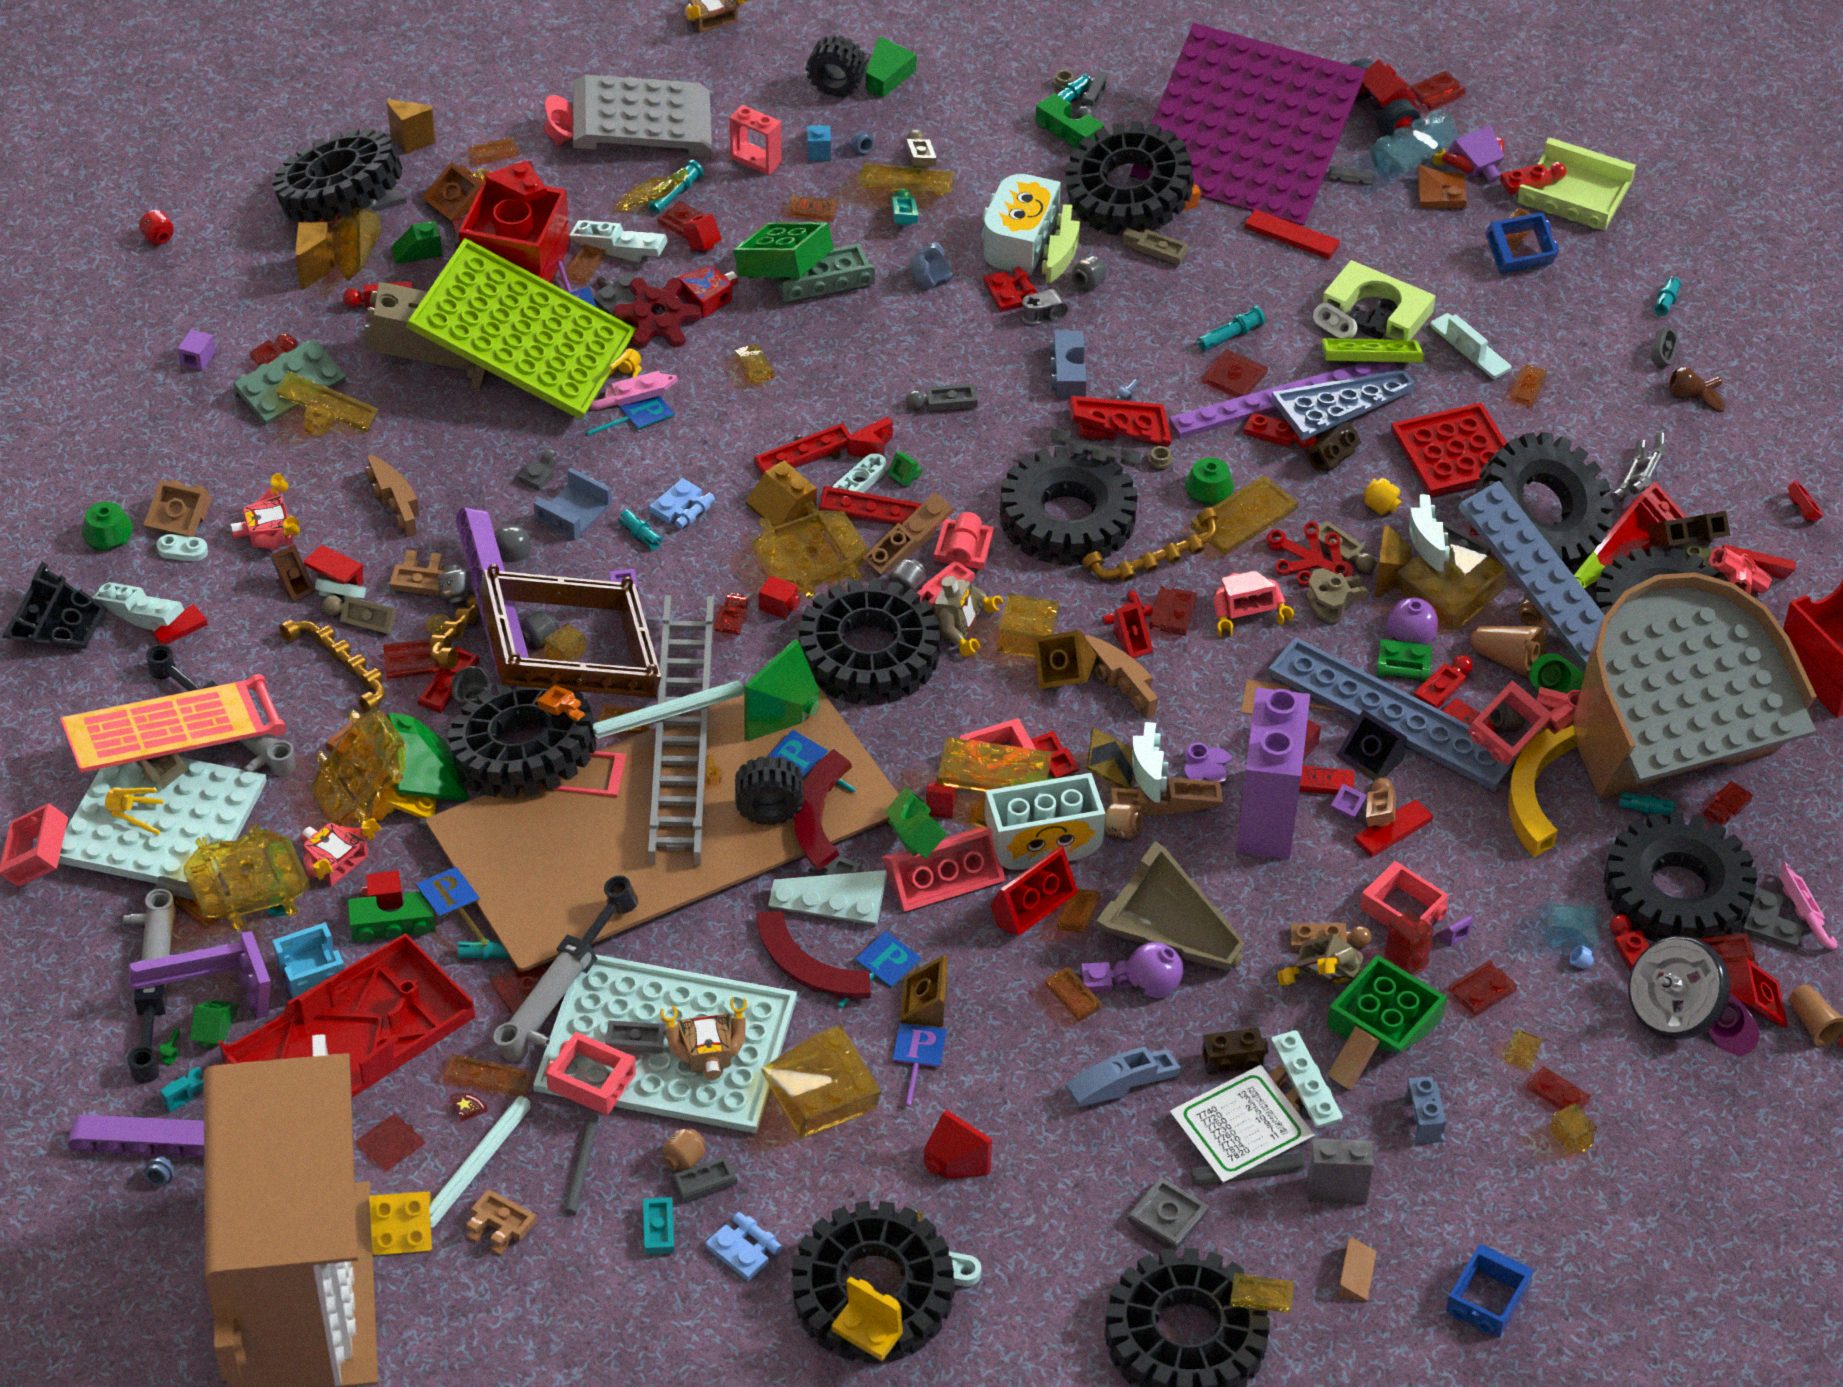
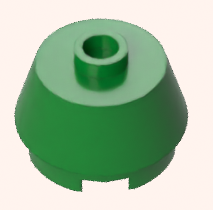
[1185,457,1235,506]
[81,501,133,551]

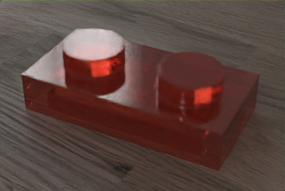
[1526,1066,1591,1119]

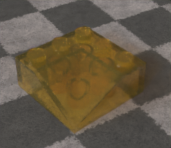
[1397,543,1507,632]
[761,1025,881,1138]

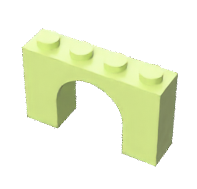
[1323,260,1436,340]

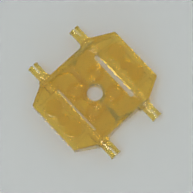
[752,501,868,599]
[310,708,406,826]
[183,823,309,931]

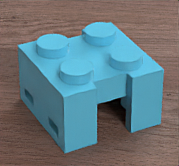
[272,922,345,999]

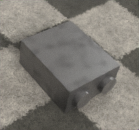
[1308,1138,1373,1204]

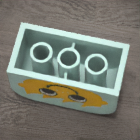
[982,174,1061,276]
[984,773,1105,870]

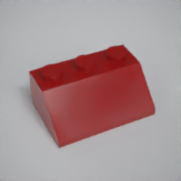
[990,846,1078,936]

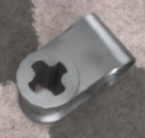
[1021,289,1069,326]

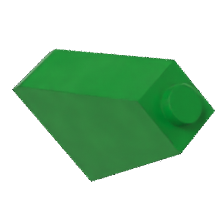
[865,37,917,98]

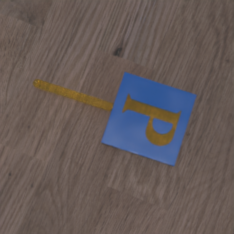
[416,866,488,946]

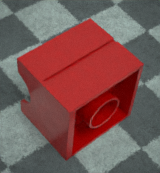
[458,180,570,284]
[1783,580,1843,718]

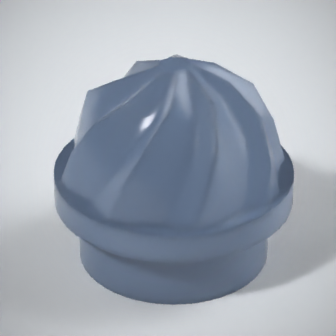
[851,131,874,154]
[145,1156,174,1187]

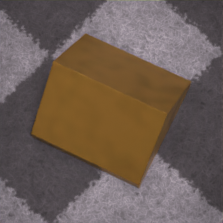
[387,99,436,154]
[1033,630,1097,689]
[900,955,948,1026]

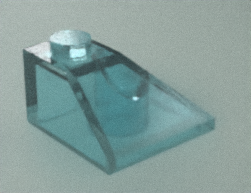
[1543,900,1600,951]

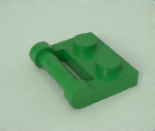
[1376,639,1432,683]

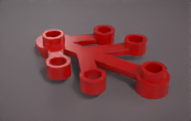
[1266,521,1353,587]

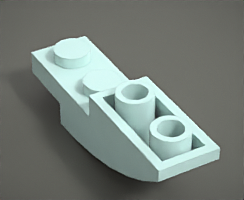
[569,220,668,262]
[1409,495,1450,572]
[92,582,184,631]
[1132,722,1168,803]

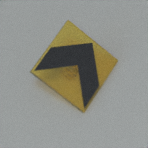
[1086,727,1134,789]

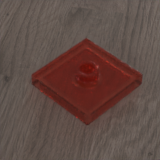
[1201,349,1268,398]
[490,963,565,1017]

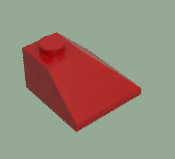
[1727,958,1788,1027]
[924,1109,992,1179]

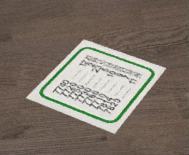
[1170,1065,1315,1183]

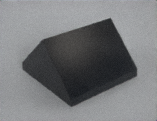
[1337,709,1407,780]

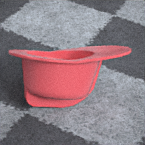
[544,95,573,146]

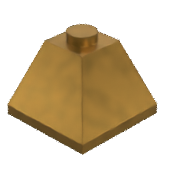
[1374,526,1416,597]

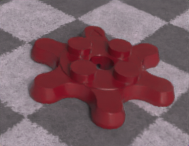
[612,277,702,348]

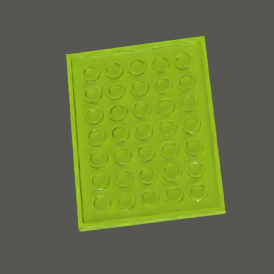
[406,238,636,420]

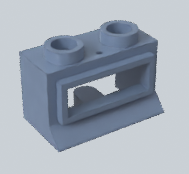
[1405,1076,1447,1144]

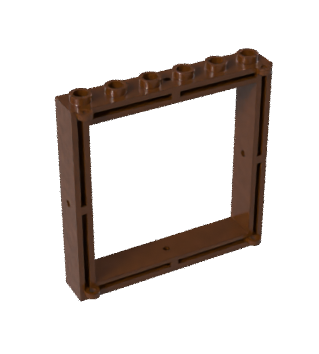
[479,564,661,698]

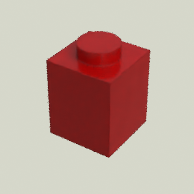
[682,213,722,252]
[759,575,800,620]
[362,870,403,910]

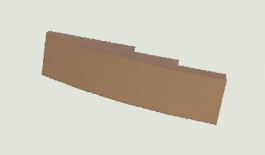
[1109,778,1223,816]

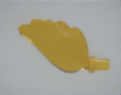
[615,168,689,212]

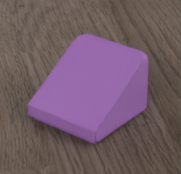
[1437,916,1473,947]

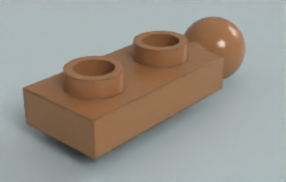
[1366,778,1396,827]
[1291,923,1371,951]

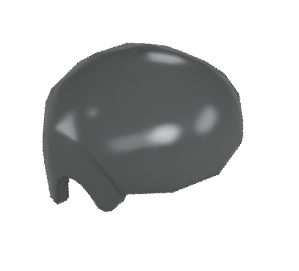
[494,525,531,562]
[451,666,491,707]

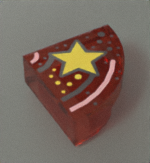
[450,1093,487,1122]

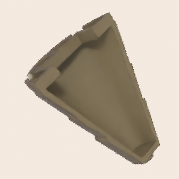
[1095,841,1245,971]

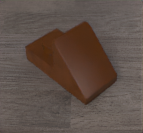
[270,545,316,602]

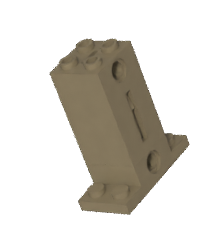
[363,282,485,389]

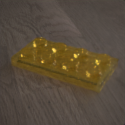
[858,163,956,195]
[1190,475,1299,555]
[937,737,1052,791]

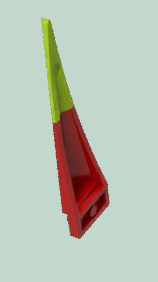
[1574,481,1687,589]

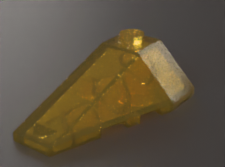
[329,206,382,281]

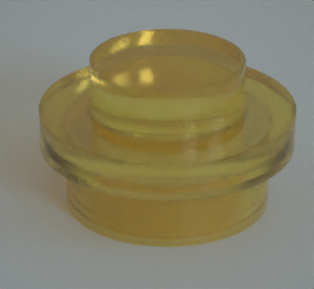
[426,614,451,636]

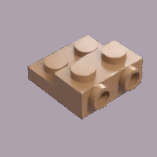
[143,480,212,537]

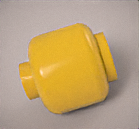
[1363,478,1401,515]

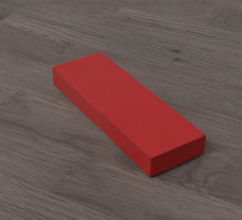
[1721,544,1796,580]
[418,647,480,713]
[1354,799,1433,858]

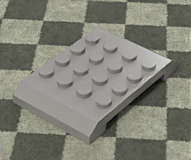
[573,75,712,156]

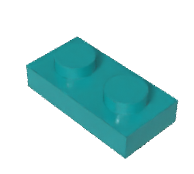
[643,1197,674,1255]

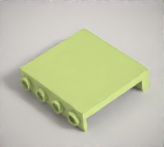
[1517,138,1636,231]

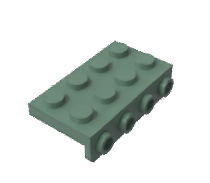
[774,243,875,302]
[233,338,346,425]

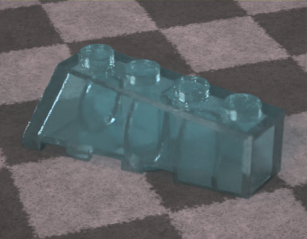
[1369,110,1459,175]

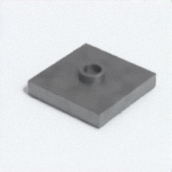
[1128,1177,1209,1251]

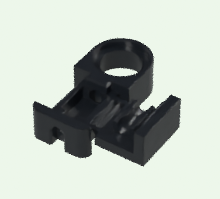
[1347,298,1398,339]

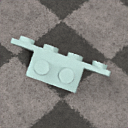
[1430,313,1511,379]
[1271,1030,1343,1128]

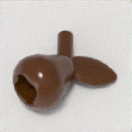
[1669,366,1724,412]

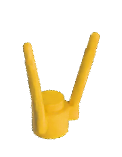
[609,348,642,378]
[105,787,164,835]

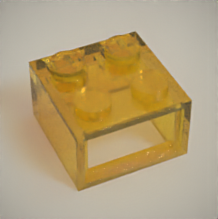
[997,593,1059,658]

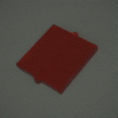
[355,1113,425,1172]

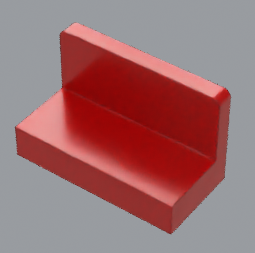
[304,545,364,586]

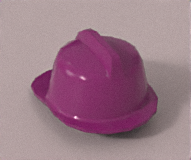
[1707,994,1760,1056]

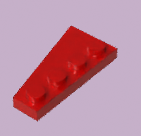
[1068,396,1172,447]

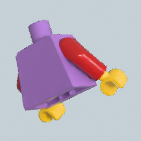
[1432,125,1504,183]

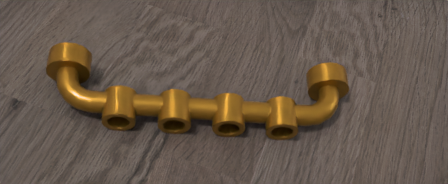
[1082,507,1219,582]
[430,594,480,669]
[279,620,385,715]

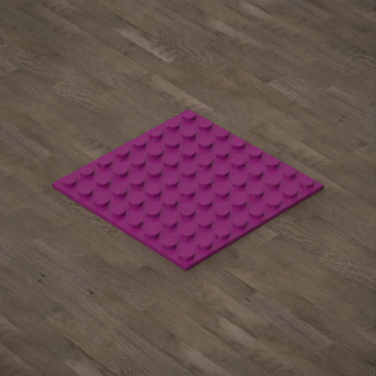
[1129,22,1366,226]

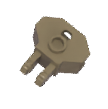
[1307,568,1369,623]

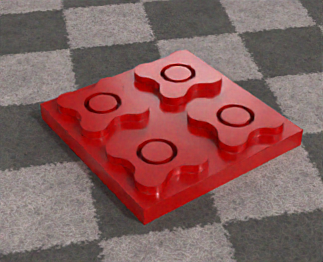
[1391,402,1507,497]

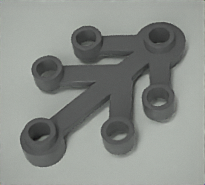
[1049,427,1142,467]

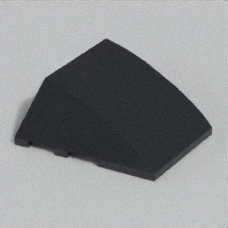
[2,561,106,649]

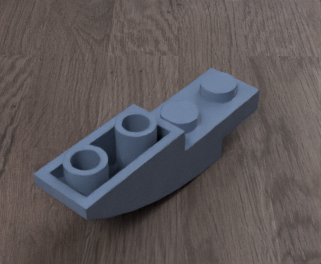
[1065,1046,1181,1107]

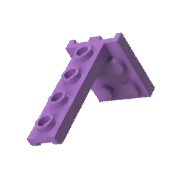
[129,931,271,1019]

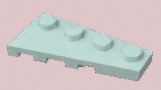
[768,870,887,926]

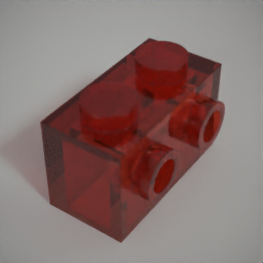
[1384,909,1433,975]

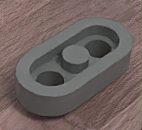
[1650,326,1679,367]

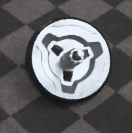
[1628,936,1731,1040]

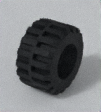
[806,35,868,97]
[735,756,804,825]

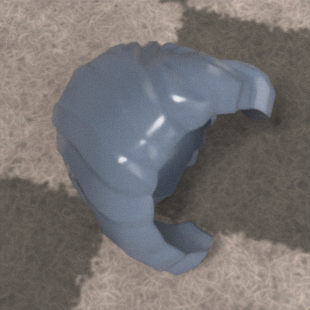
[910,242,953,289]

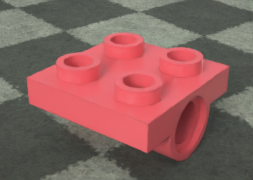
[934,512,994,570]

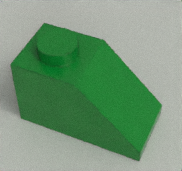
[391,221,443,264]
[190,999,239,1047]

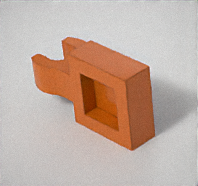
[537,685,585,721]

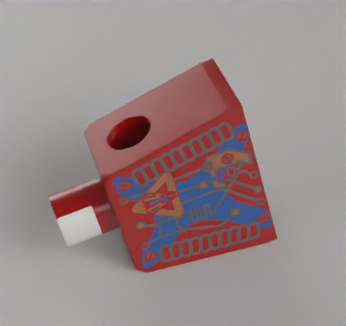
[678,266,738,319]

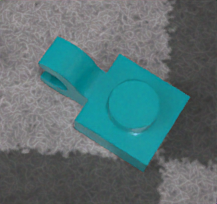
[160,1066,203,1113]

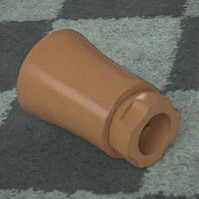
[1788,985,1843,1047]

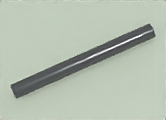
[565,1114,599,1215]

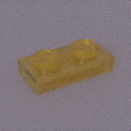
[1230,1273,1294,1313]

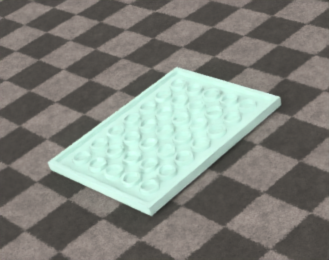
[533,954,797,1133]

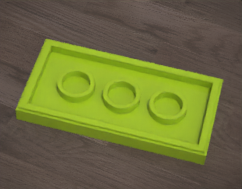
[1321,338,1423,362]

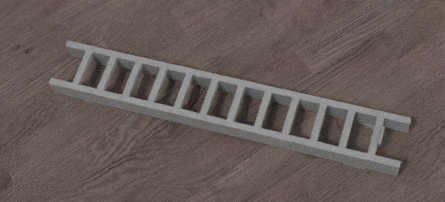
[648,595,714,866]

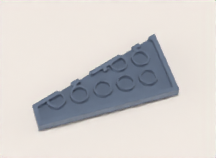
[1271,369,1415,440]

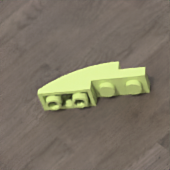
[1042,204,1080,284]

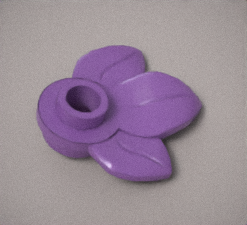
[1184,743,1232,783]

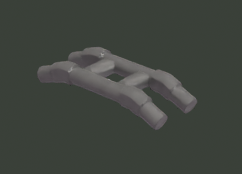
[1610,432,1666,502]

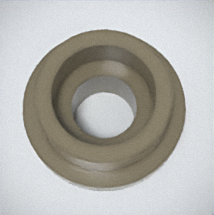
[1053,70,1075,90]
[1148,446,1173,469]

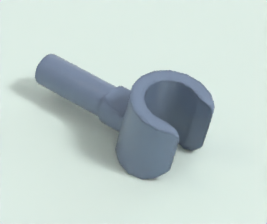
[1116,380,1138,401]

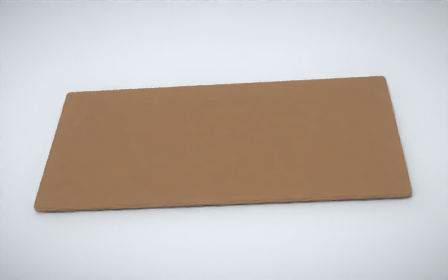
[426,683,899,972]

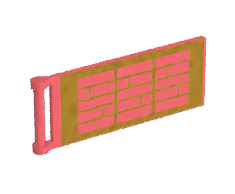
[60,674,286,773]

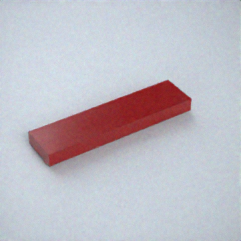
[1244,209,1340,260]
[754,423,851,476]
[819,486,923,526]

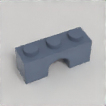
[1049,331,1086,398]

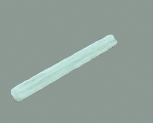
[592,681,744,739]
[430,1096,531,1228]

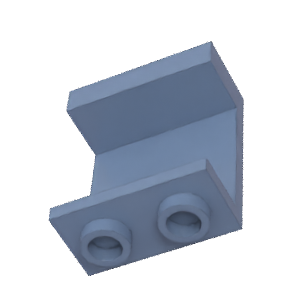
[534,468,612,540]

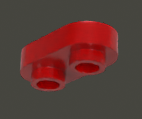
[1787,480,1824,522]

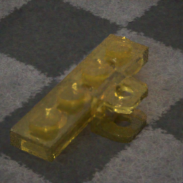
[277,371,378,437]

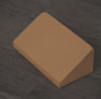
[1328,1026,1380,1090]
[1338,1237,1377,1302]

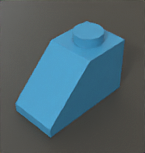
[807,125,831,161]

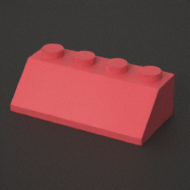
[882,826,1006,912]

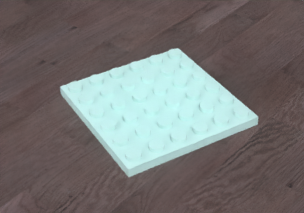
[58,757,267,887]

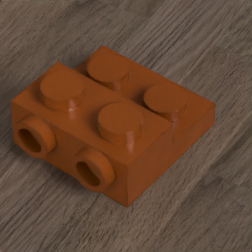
[422,161,484,222]

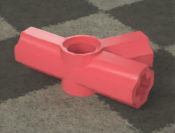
[1708,546,1772,594]
[1537,687,1581,735]

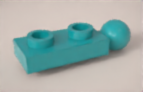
[891,188,918,226]

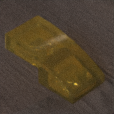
[734,344,775,383]

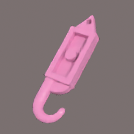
[589,371,678,410]
[1779,862,1838,950]

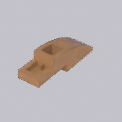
[365,455,419,537]
[863,492,954,575]
[1085,635,1158,719]

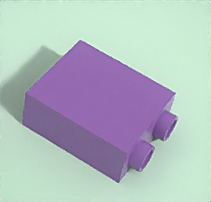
[1236,688,1310,859]

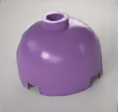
[1387,597,1439,645]
[1126,942,1183,999]

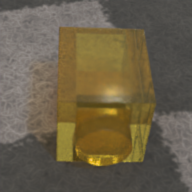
[545,623,586,662]
[1549,1103,1597,1155]

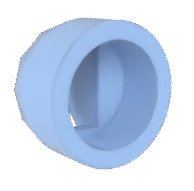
[1570,945,1594,969]

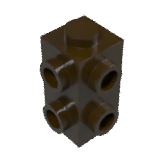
[1303,422,1362,471]
[1201,1027,1268,1074]

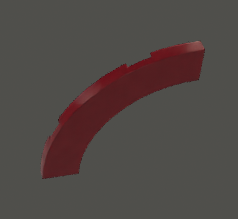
[794,749,852,871]
[756,911,871,999]

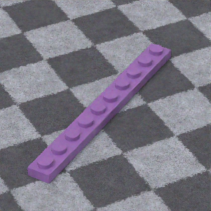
[1169,361,1399,439]

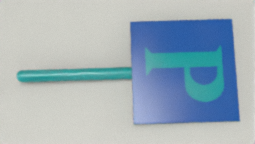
[586,396,675,435]
[767,730,856,792]
[838,931,921,1008]

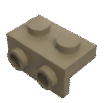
[135,753,189,789]

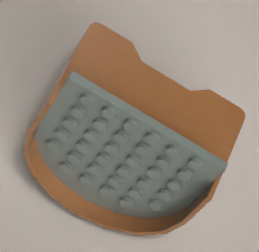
[1573,572,1817,800]

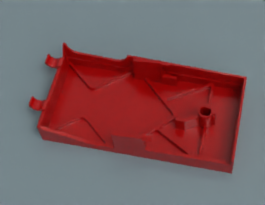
[215,933,475,1098]

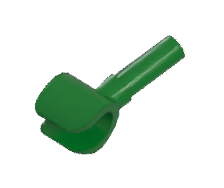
[159,1029,180,1065]

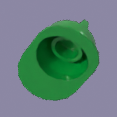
[1529,653,1584,694]

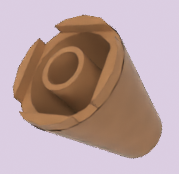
[1470,626,1546,677]

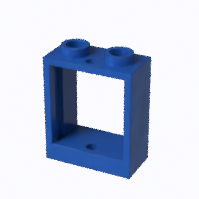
[1485,212,1559,274]
[1446,1244,1534,1337]

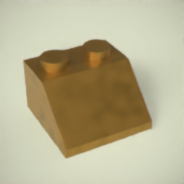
[295,222,336,289]
[746,461,817,532]

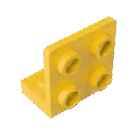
[371,766,437,820]
[369,1191,432,1255]
[832,1277,902,1361]

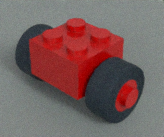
[1349,58,1420,142]

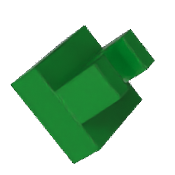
[887,452,923,486]

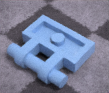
[650,478,715,529]
[705,1212,783,1282]

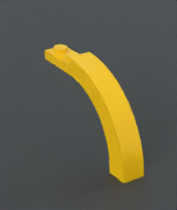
[1508,725,1577,858]

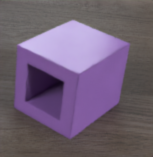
[178,330,216,371]

